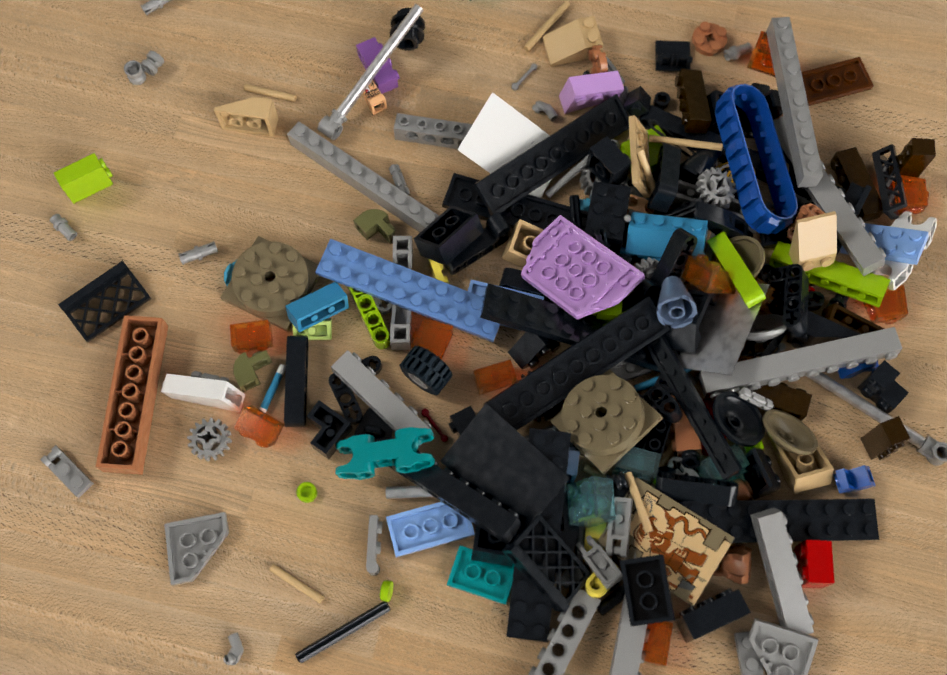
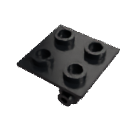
[655,40,692,72]

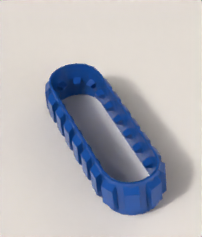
[715,84,798,234]

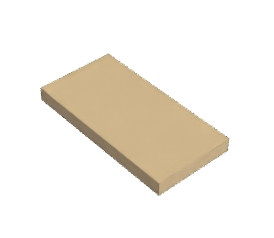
[628,115,651,198]

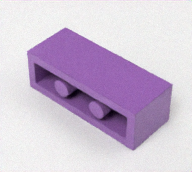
[356,37,400,94]

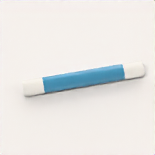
[256,364,286,419]

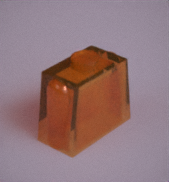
[892,175,929,215]
[863,285,908,325]
[411,319,454,360]

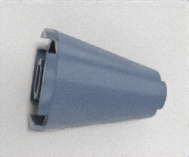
[656,276,697,328]

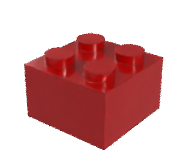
[793,540,835,589]

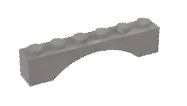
[390,236,413,350]

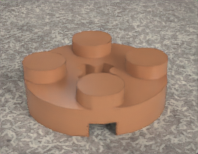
[692,21,727,56]
[588,44,608,74]

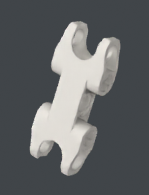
[871,211,937,291]

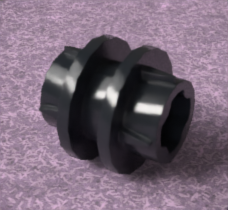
[390,8,425,51]

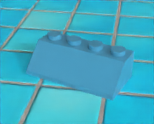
[625,212,708,265]

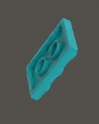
[447,545,514,605]

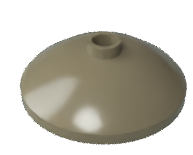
[709,236,765,286]
[763,409,818,455]

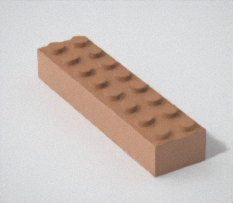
[96,315,168,475]

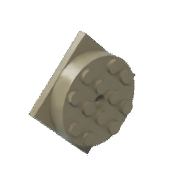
[220,236,320,332]
[550,369,663,474]

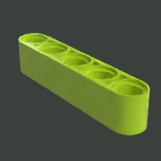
[707,231,766,309]
[347,286,390,349]

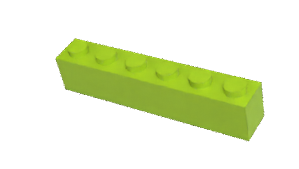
[769,241,890,308]

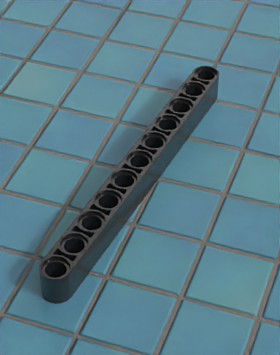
[639,105,812,200]

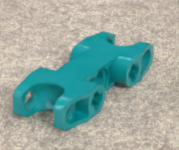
[335,427,435,480]

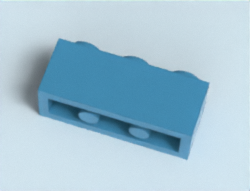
[286,282,349,333]

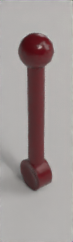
[421,409,448,442]

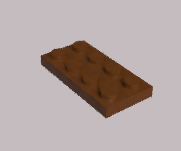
[801,57,874,106]

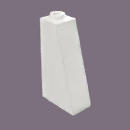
[161,374,246,413]

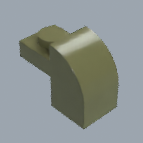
[354,209,396,244]
[233,350,273,392]

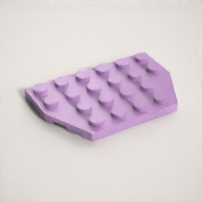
[521,215,645,320]

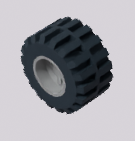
[400,346,453,395]

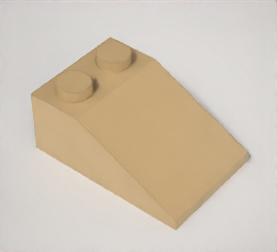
[542,16,603,67]
[214,97,279,137]
[789,211,837,271]
[502,219,543,267]
[769,436,834,494]

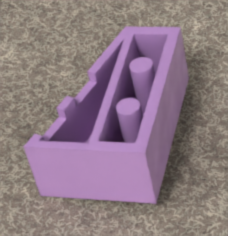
[559,71,624,114]

